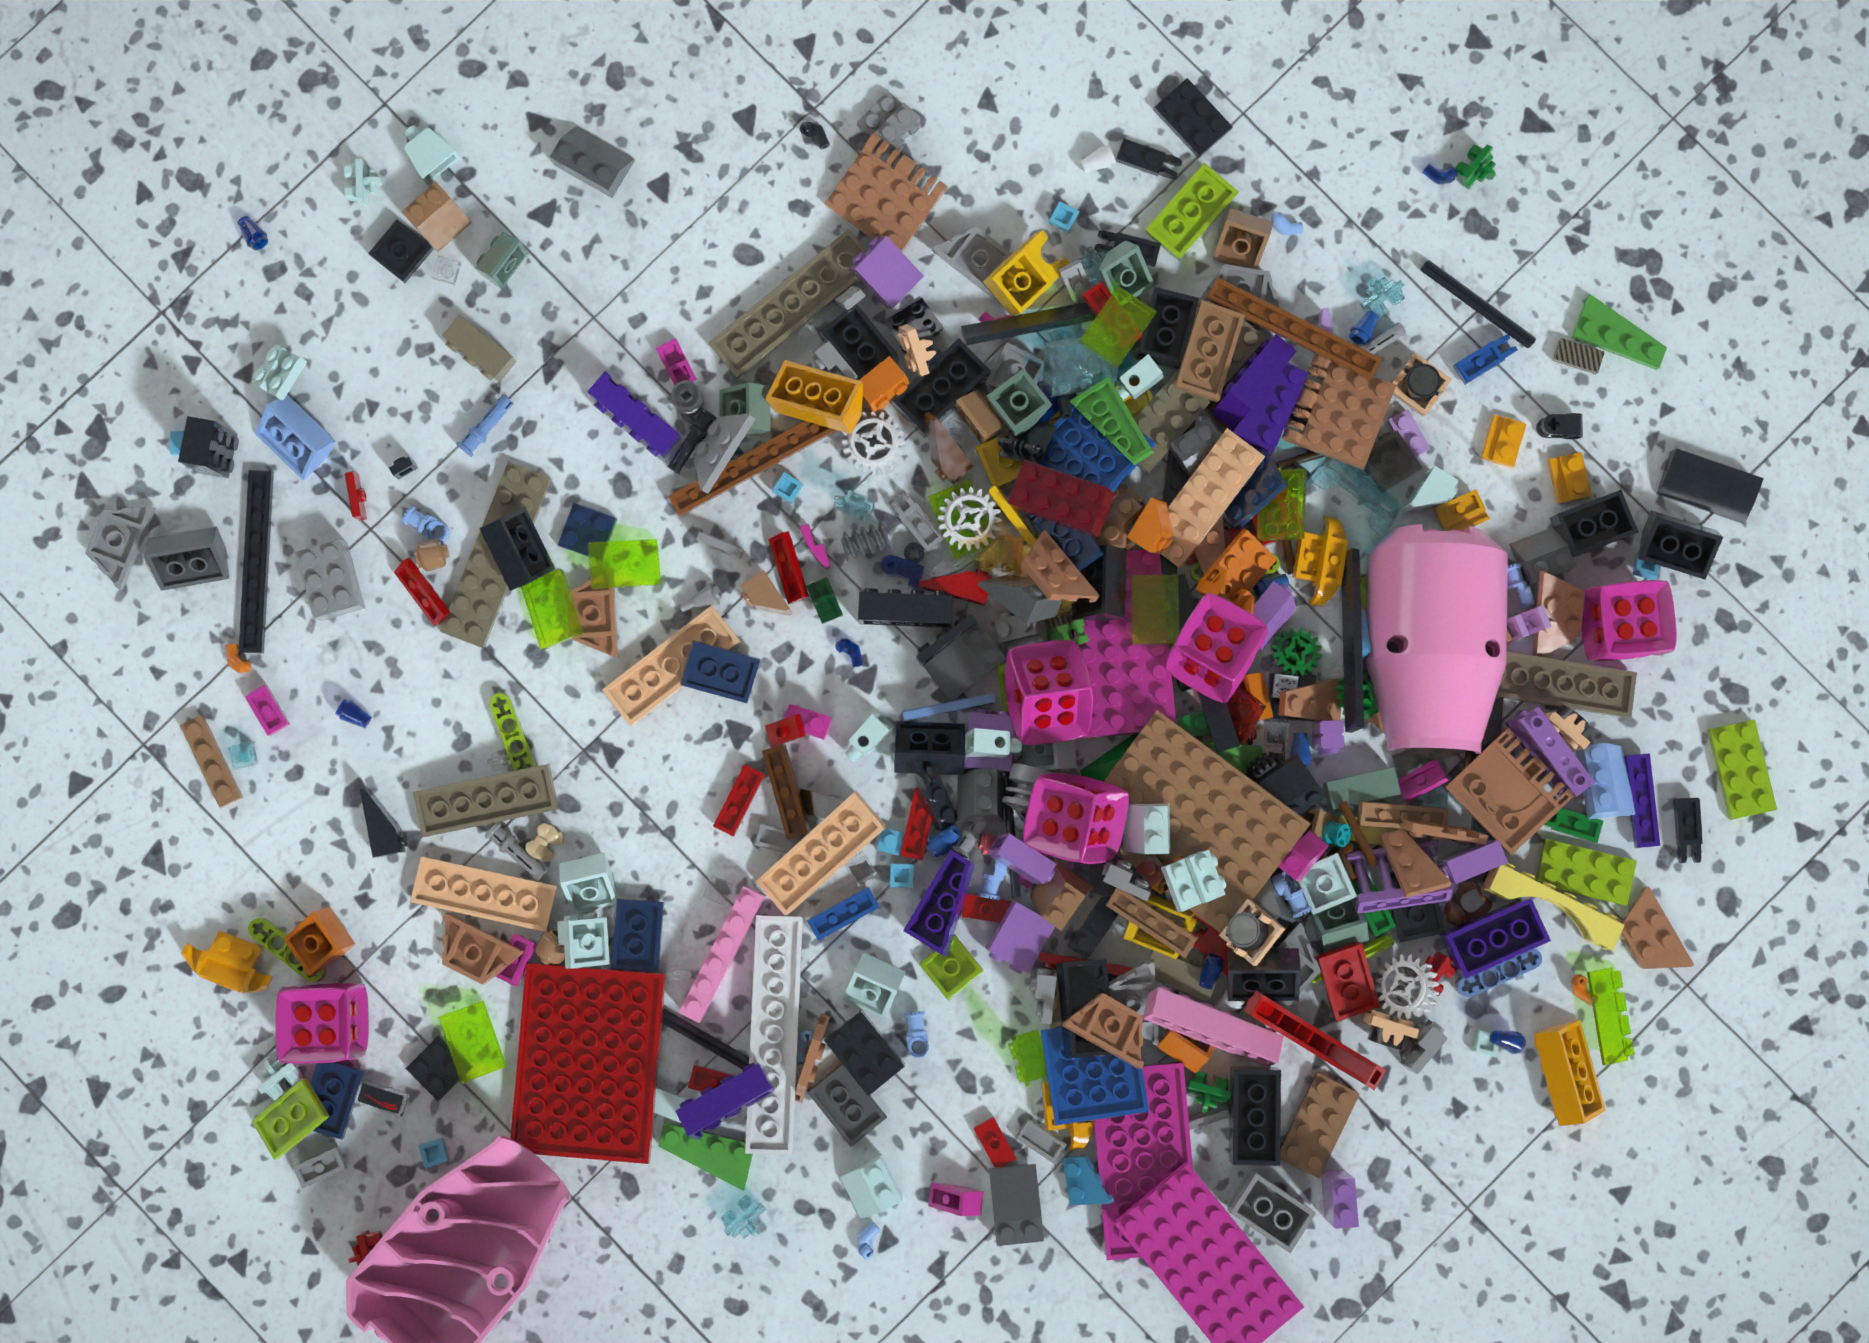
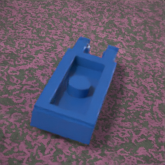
[1453,334,1518,385]

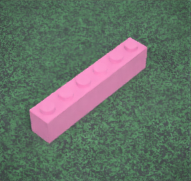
[678,886,766,1023]
[1143,987,1284,1067]

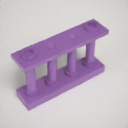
[1505,706,1595,797]
[1346,840,1453,914]

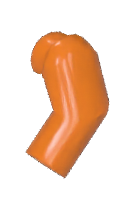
[225,644,251,674]
[1571,974,1597,1006]

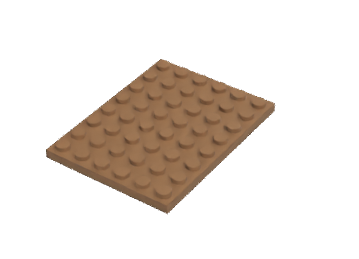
[1104,710,1311,933]

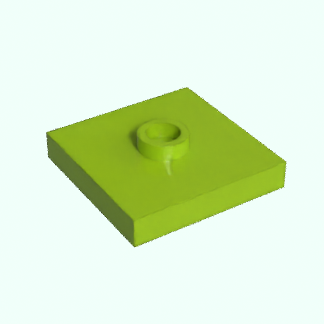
[919,935,984,1001]

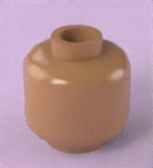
[414,539,450,571]
[535,929,565,965]

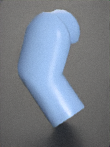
[1271,212,1303,235]
[857,1222,880,1259]

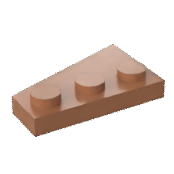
[1194,514,1225,575]
[1279,677,1344,721]
[1402,819,1488,845]
[1380,829,1451,898]

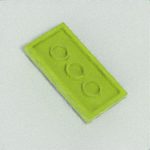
[1145,163,1239,261]
[1707,719,1777,820]
[1535,839,1637,906]

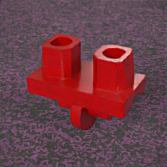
[1416,951,1457,996]
[348,1230,383,1266]

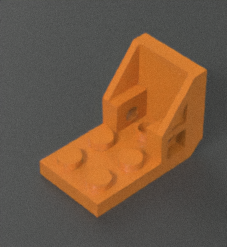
[1196,529,1277,615]

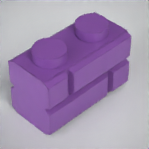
[1312,720,1345,755]

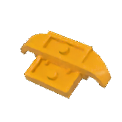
[1292,515,1349,606]
[181,931,273,994]
[1041,1082,1094,1151]

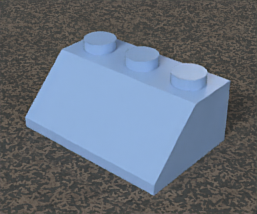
[255,395,336,480]
[1576,743,1635,819]

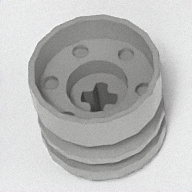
[1002,763,1051,814]

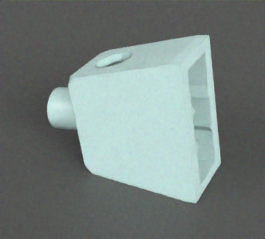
[404,125,460,184]
[1116,354,1164,400]
[845,711,895,762]
[965,728,1022,758]

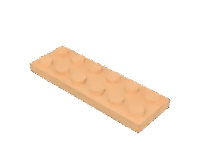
[1161,428,1265,568]
[602,605,740,727]
[756,791,887,916]
[410,856,558,932]

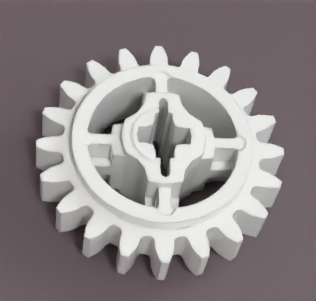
[842,412,905,475]
[938,487,1002,552]
[1375,954,1440,1020]

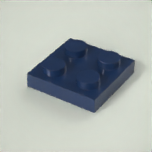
[558,503,618,562]

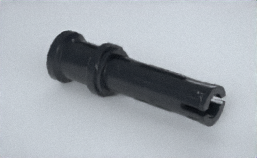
[667,407,717,474]

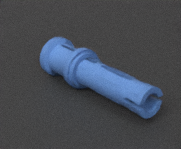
[456,394,514,457]

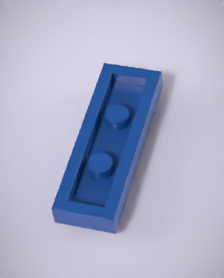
[807,887,880,941]

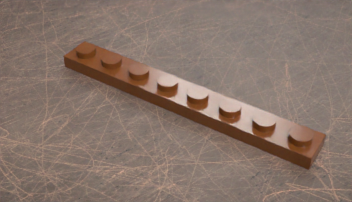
[1206,277,1382,381]
[668,421,838,517]

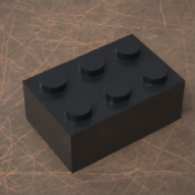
[1135,287,1199,369]
[820,304,899,380]
[178,416,239,478]
[1549,490,1639,558]
[824,1009,905,1096]

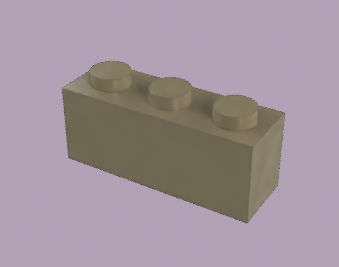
[442,315,517,383]
[1146,950,1219,1002]

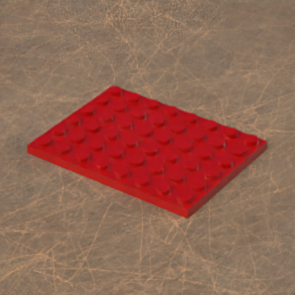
[510,963,666,1164]

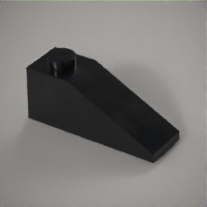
[360,788,408,858]
[1066,896,1119,960]

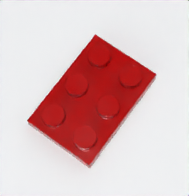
[1316,941,1380,1022]

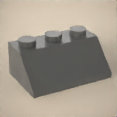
[550,126,635,198]
[144,526,230,591]

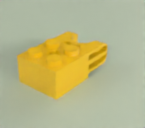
[983,230,1070,316]

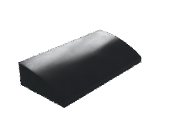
[1656,448,1764,524]
[1056,959,1113,1059]

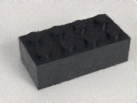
[892,338,991,439]
[858,588,953,628]
[1229,1066,1281,1166]

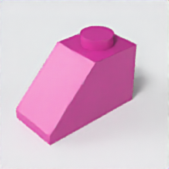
[785,704,833,741]
[1278,831,1329,882]
[928,1183,984,1216]

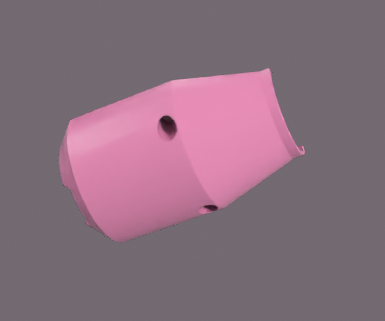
[1365,524,1508,754]
[346,1135,571,1343]

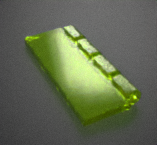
[1587,967,1635,1065]

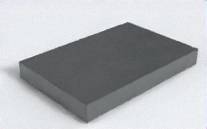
[807,1063,887,1147]

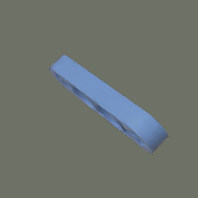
[1455,949,1542,997]

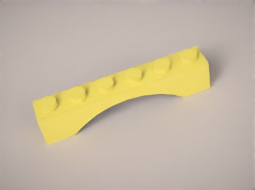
[1481,863,1624,951]

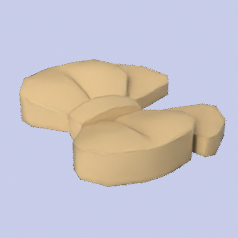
[525,823,564,862]

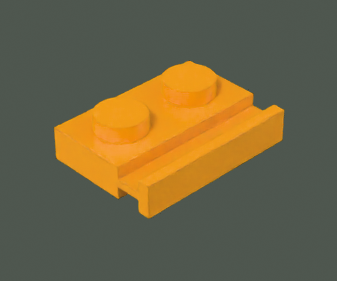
[1480,414,1526,468]
[1547,452,1592,504]
[1433,489,1490,531]

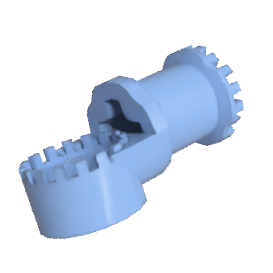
[402,505,450,543]
[1508,563,1535,609]
[980,859,1007,900]
[1272,872,1313,918]
[904,1011,929,1058]

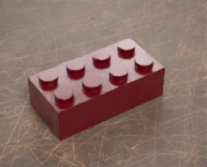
[1007,460,1115,537]

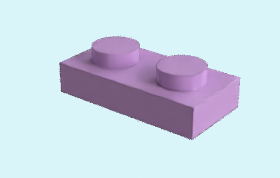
[1387,409,1431,460]

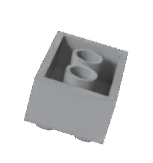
[295,539,365,621]
[1227,1169,1316,1254]

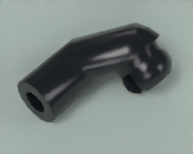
[800,122,830,149]
[1057,389,1077,419]

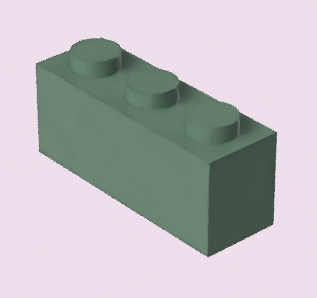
[1323,767,1401,813]

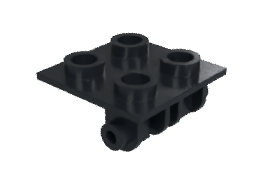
[884,298,944,353]
[998,421,1057,465]

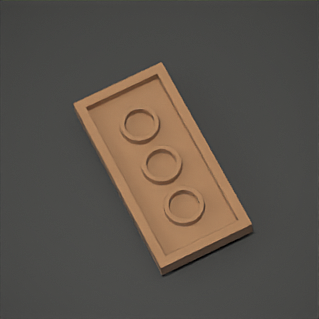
[1174,300,1245,402]
[1280,1072,1360,1179]

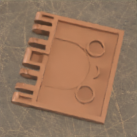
[825,132,948,252]
[1281,355,1396,470]
[1444,727,1574,855]

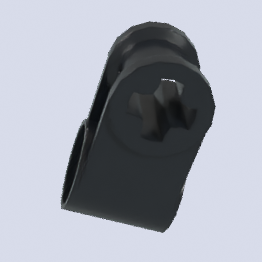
[1536,413,1583,439]

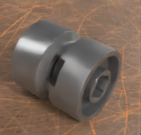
[671,380,704,416]

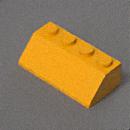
[765,360,863,434]
[1533,1020,1606,1126]

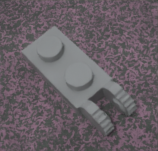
[888,490,944,553]

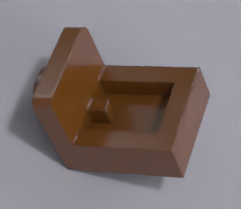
[1135,854,1169,894]

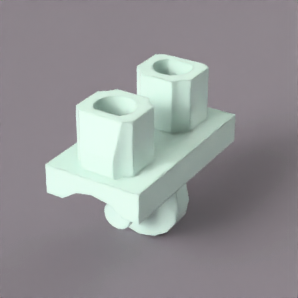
[344,158,382,206]
[257,1059,304,1101]

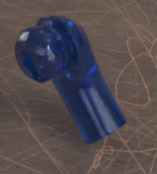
[1422,164,1458,185]
[835,638,864,668]

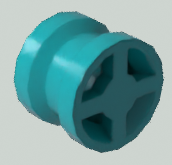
[1322,821,1351,847]

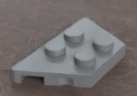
[931,226,1011,304]
[1197,264,1280,308]
[693,414,755,494]
[85,506,156,590]
[1275,923,1321,1006]
[1109,959,1159,1045]

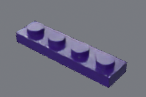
[1625,753,1661,848]

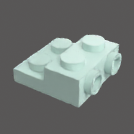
[252,344,307,400]
[1161,850,1226,912]
[1292,852,1357,915]
[557,913,610,969]

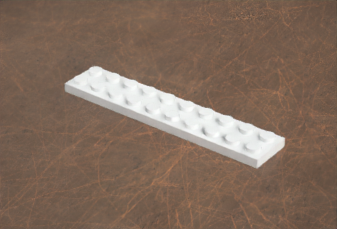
[745,915,803,1155]

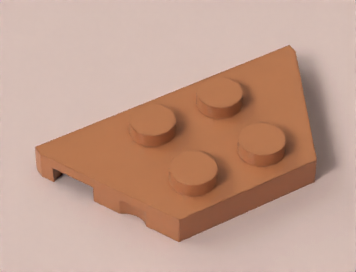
[1021,530,1099,602]
[567,569,618,658]
[1532,571,1585,657]
[1620,886,1694,969]
[442,913,523,984]
[1062,993,1144,1069]
[795,1014,830,1103]

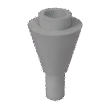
[679,583,722,612]

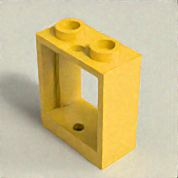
[1124,893,1196,959]

